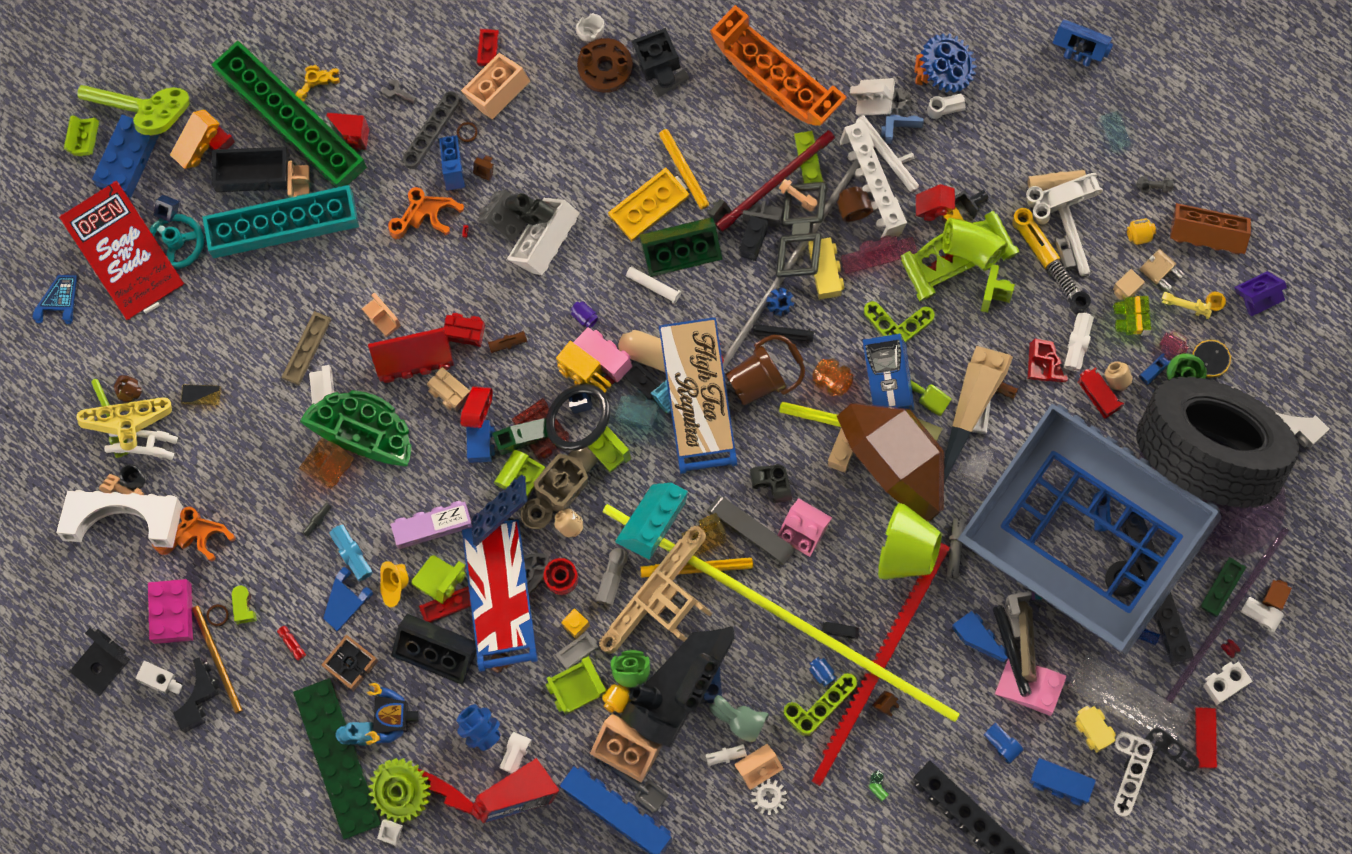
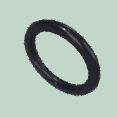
[546,384,610,451]

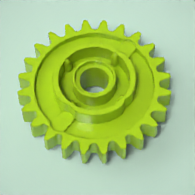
[368,758,431,823]

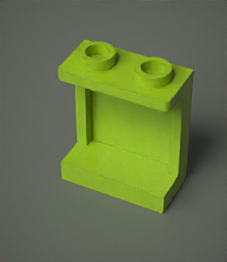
[545,656,606,715]

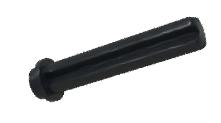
[753,324,814,344]

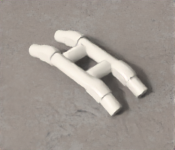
[105,427,178,460]

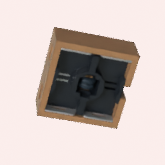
[322,634,378,692]

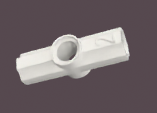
[1064,313,1094,372]

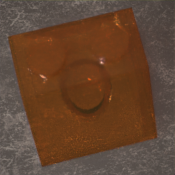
[299,438,354,489]

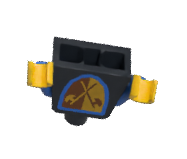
[365,683,419,745]

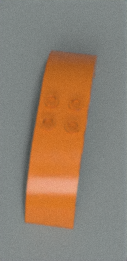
[710,5,847,126]

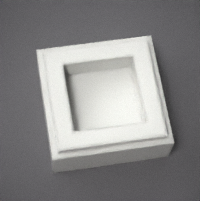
[377,819,403,846]

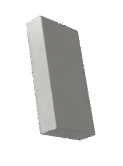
[555,631,599,670]

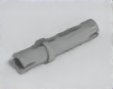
[946,518,966,578]

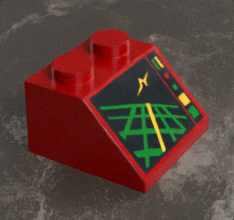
[327,113,369,152]

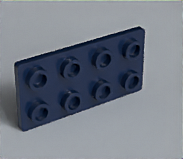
[472,475,528,546]

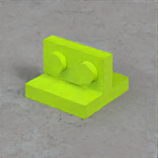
[981,264,1015,313]
[587,426,632,473]

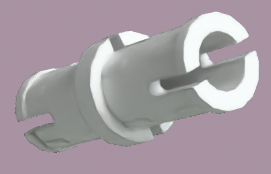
[705,744,747,767]

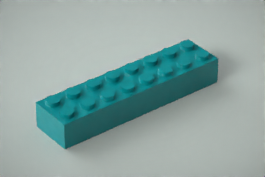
[202,185,359,258]

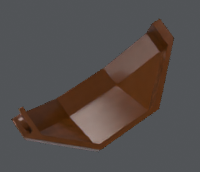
[837,403,944,522]

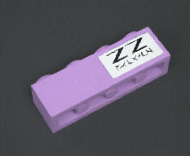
[391,501,472,549]

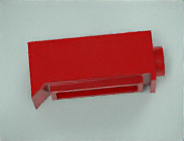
[1078,367,1124,419]

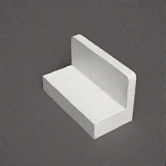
[309,365,334,404]

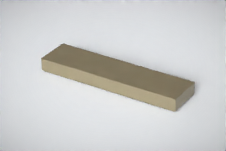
[281,311,332,386]
[1018,601,1037,682]

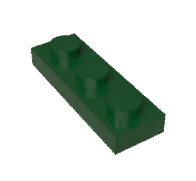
[1199,557,1247,618]

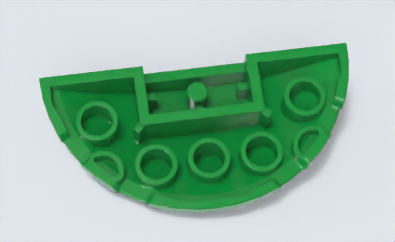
[300,390,411,467]

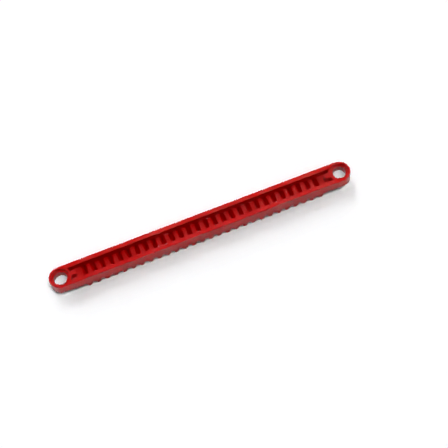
[811,543,950,786]

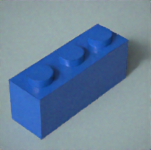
[1029,758,1096,806]

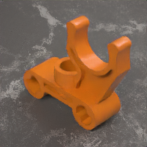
[388,187,464,239]
[152,507,236,562]

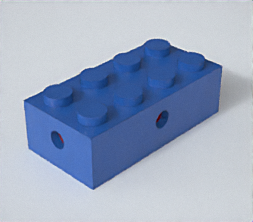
[92,115,160,199]

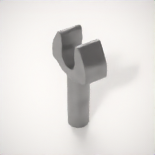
[383,80,417,104]

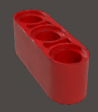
[460,386,493,428]

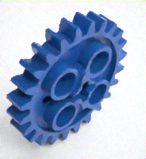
[920,33,977,93]

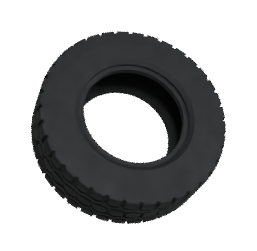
[1136,377,1299,508]

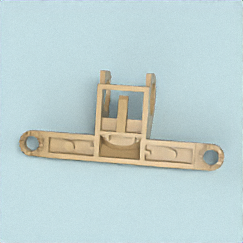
[599,526,713,654]

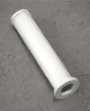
[626,266,681,304]

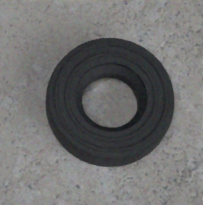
[1105,561,1141,596]

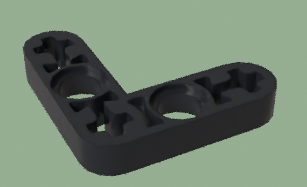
[1124,728,1199,773]

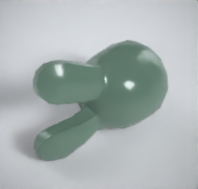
[709,695,769,742]

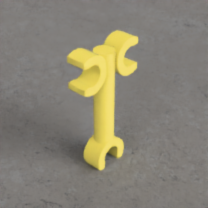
[1162,292,1212,319]

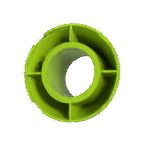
[878,503,942,580]

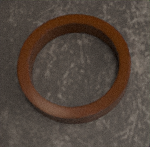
[457,122,478,142]
[207,604,229,626]

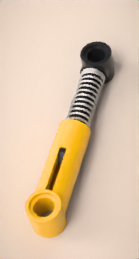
[1012,208,1091,314]

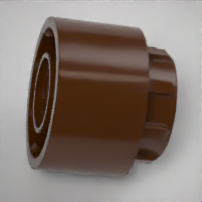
[837,187,873,222]

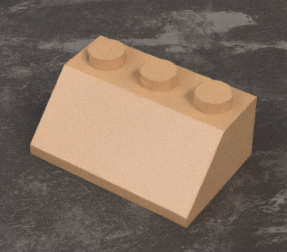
[461,53,530,119]
[590,714,662,783]

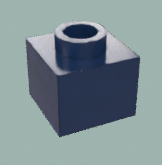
[153,195,180,222]
[569,393,592,414]

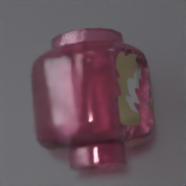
[1159,331,1189,358]

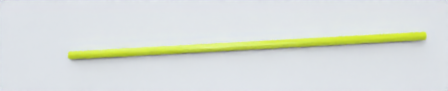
[603,504,960,722]

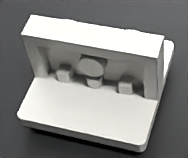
[850,78,895,116]

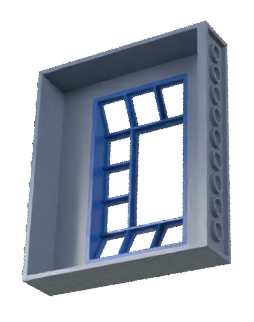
[958,404,1222,655]

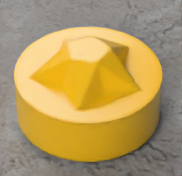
[1206,291,1226,311]

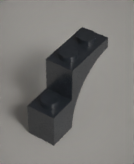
[173,657,220,733]

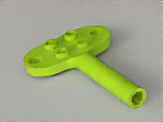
[77,85,190,135]

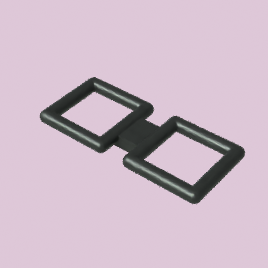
[776,182,827,278]

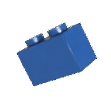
[466,420,495,463]

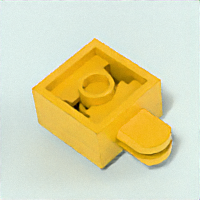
[556,341,611,393]

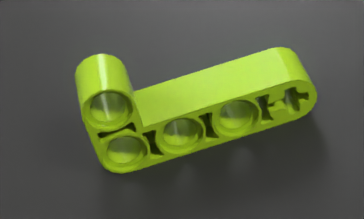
[783,673,857,736]

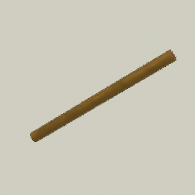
[192,606,243,714]

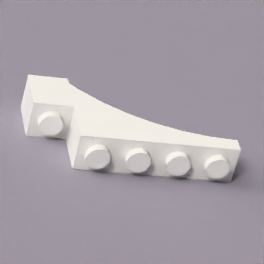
[1232,387,1329,449]

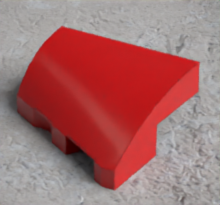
[1027,338,1068,382]

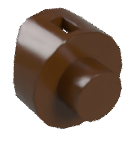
[114,375,142,403]

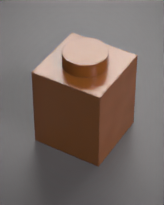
[1262,580,1292,611]

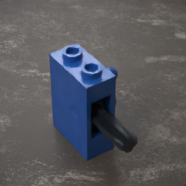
[1053,20,1113,66]

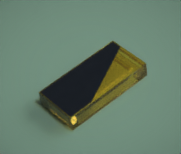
[181,384,221,406]

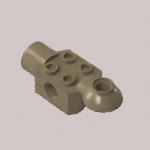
[520,447,598,529]

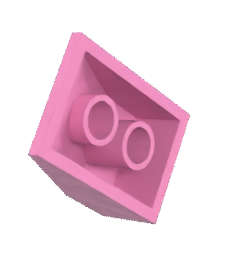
[995,658,1067,716]

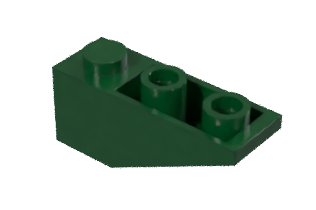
[492,418,549,456]

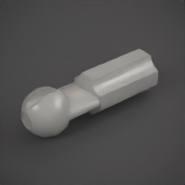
[596,548,628,606]

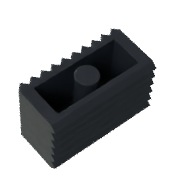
[739,216,768,261]

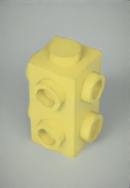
[1075,706,1116,753]

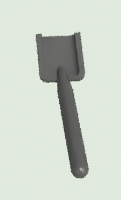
[590,749,668,813]

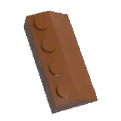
[1170,203,1251,254]

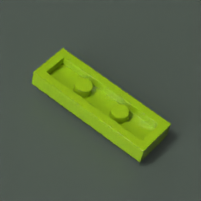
[794,131,823,183]

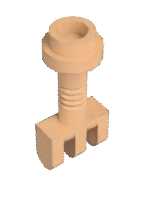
[779,179,818,212]
[99,474,144,496]

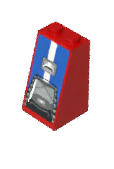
[472,758,559,823]

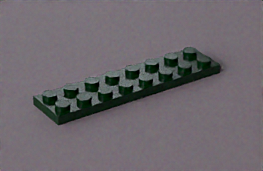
[293,678,381,840]

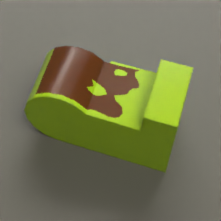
[232,585,257,624]

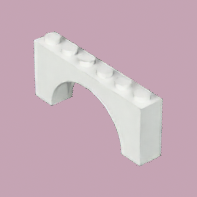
[57,490,183,548]

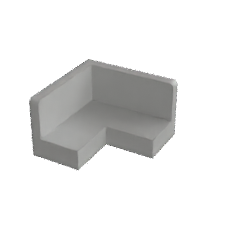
[1005,591,1036,640]

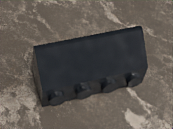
[391,614,476,685]

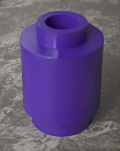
[571,301,599,328]

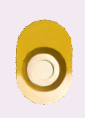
[380,561,409,607]

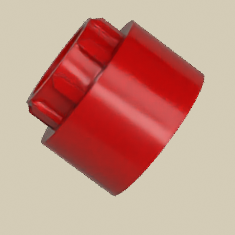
[544,558,578,595]

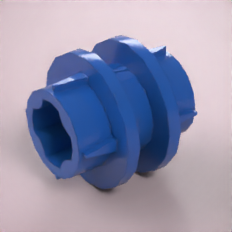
[456,704,501,751]

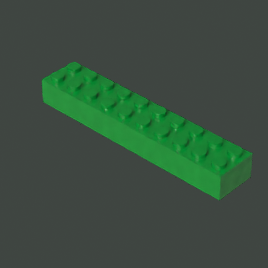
[211,40,367,188]

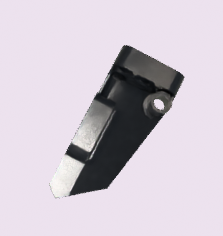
[620,626,735,747]

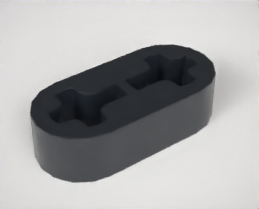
[821,622,860,639]

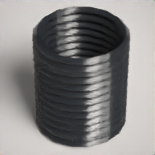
[119,464,146,490]

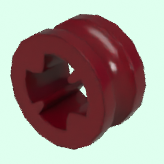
[1221,639,1241,659]

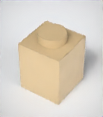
[1113,269,1145,302]

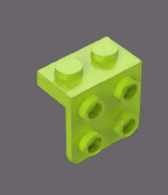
[412,555,466,604]

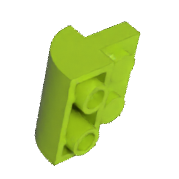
[494,450,546,499]

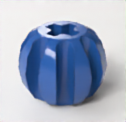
[766,287,795,316]

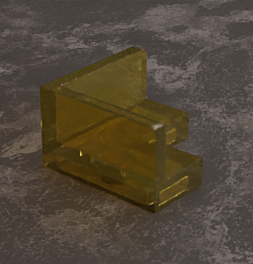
[681,513,727,556]

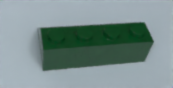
[639,217,722,277]

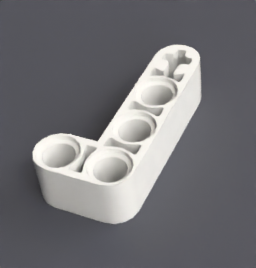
[1114,732,1153,816]

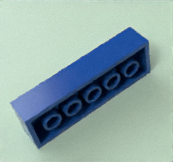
[560,766,673,854]

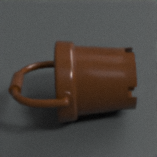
[725,335,805,406]

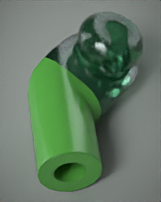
[869,771,889,801]

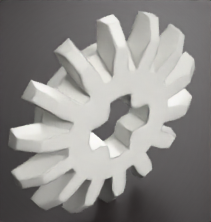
[751,779,787,815]

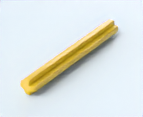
[659,129,709,210]

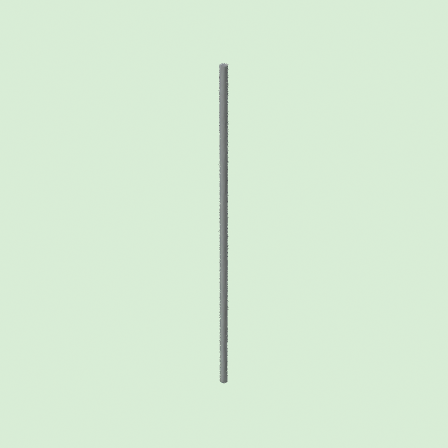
[723,129,881,370]

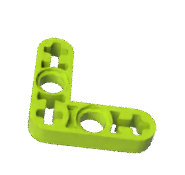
[864,301,935,343]

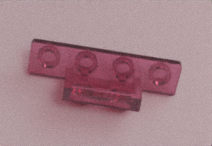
[841,235,917,274]

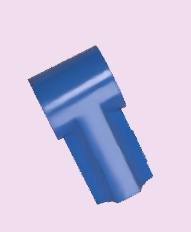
[1091,491,1111,532]
[983,723,1024,764]

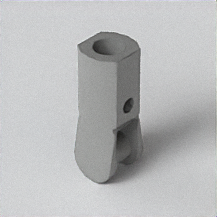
[1055,235,1077,271]

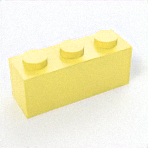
[808,237,844,300]

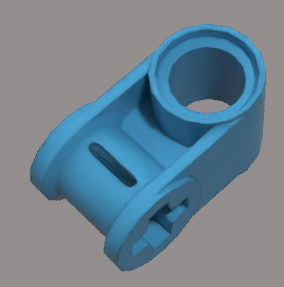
[336,722,374,746]

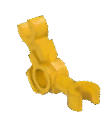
[295,65,340,102]

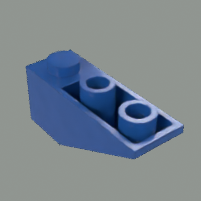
[439,135,465,191]
[952,611,1008,663]

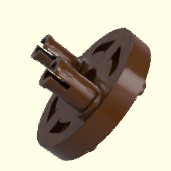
[577,38,633,93]

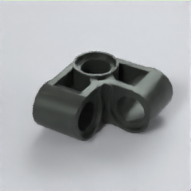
[506,193,554,225]
[750,464,792,503]

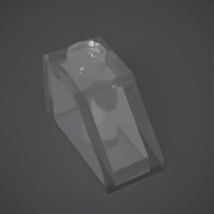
[956,448,996,488]

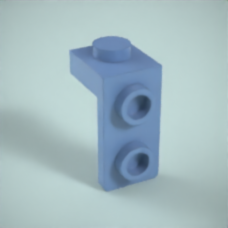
[881,115,924,144]

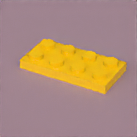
[608,168,690,242]

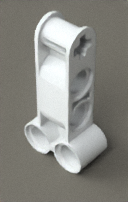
[1026,173,1103,225]

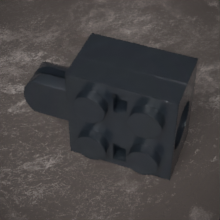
[631,28,681,88]

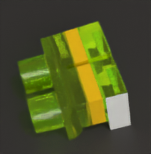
[1113,296,1151,336]

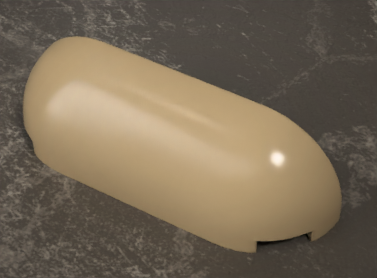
[618,330,665,372]

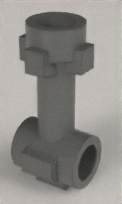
[1136,176,1174,193]

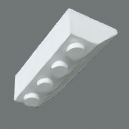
[507,198,580,275]

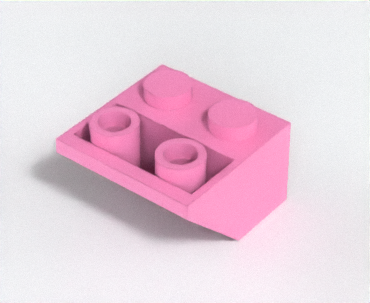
[778,499,832,557]

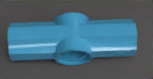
[329,524,373,582]

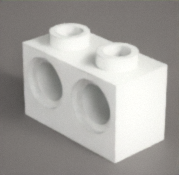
[1203,661,1252,705]

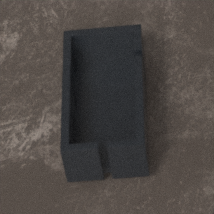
[212,147,290,193]

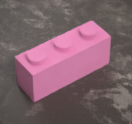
[573,327,633,383]

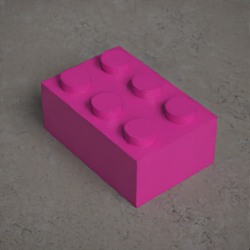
[148,579,193,644]

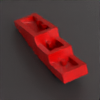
[418,769,474,815]

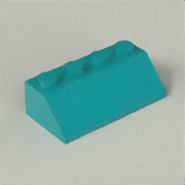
[615,483,688,560]

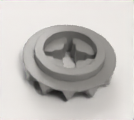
[889,87,911,116]

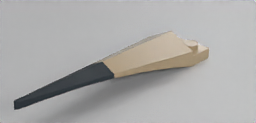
[944,346,1013,484]

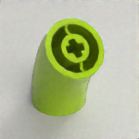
[942,218,1008,271]

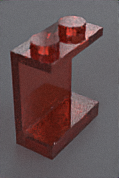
[512,398,570,460]

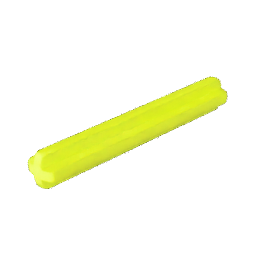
[779,402,841,427]

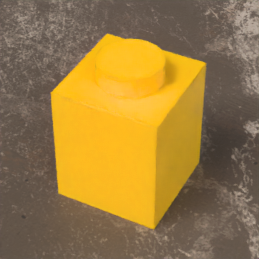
[561,608,590,639]

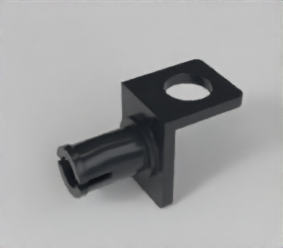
[955,190,989,219]

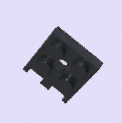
[69,628,130,696]

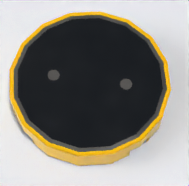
[1192,340,1231,378]

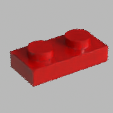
[477,29,499,66]

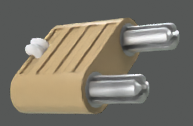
[1140,249,1185,291]

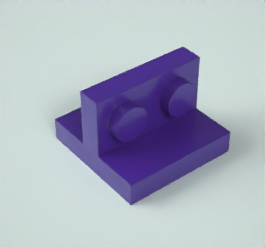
[1234,271,1287,316]

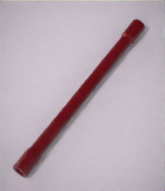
[715,130,835,233]

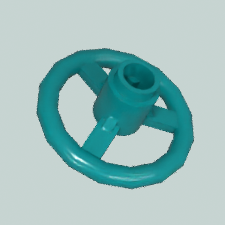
[149,214,204,269]

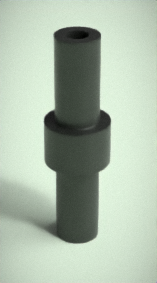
[302,503,332,537]

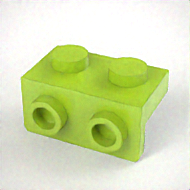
[64,115,99,156]

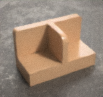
[287,161,310,198]
[362,293,401,337]

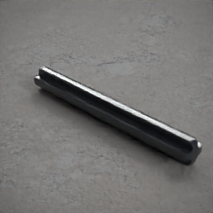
[993,605,1031,697]

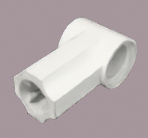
[927,94,966,119]
[1241,597,1284,632]
[499,732,532,774]

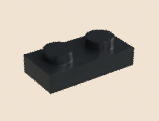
[624,361,661,401]

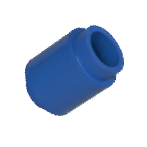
[808,657,837,687]

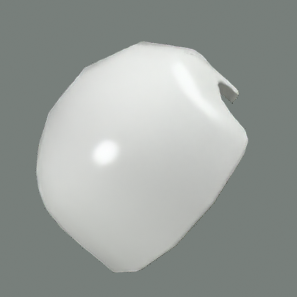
[576,13,604,42]

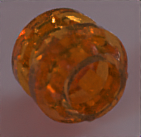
[812,358,854,397]

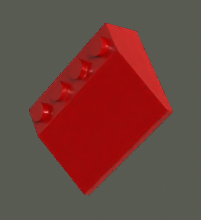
[368,328,454,383]

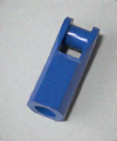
[1139,353,1171,385]

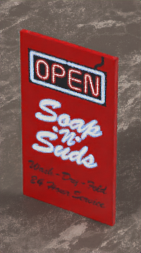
[59,180,184,320]

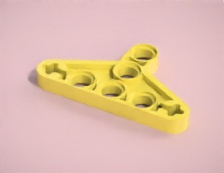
[77,398,172,450]

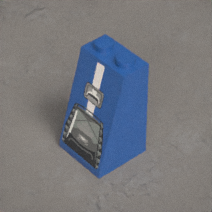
[863,334,914,410]

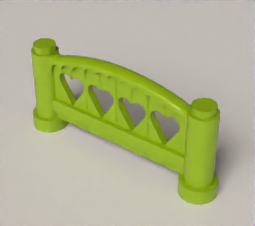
[900,211,1020,302]

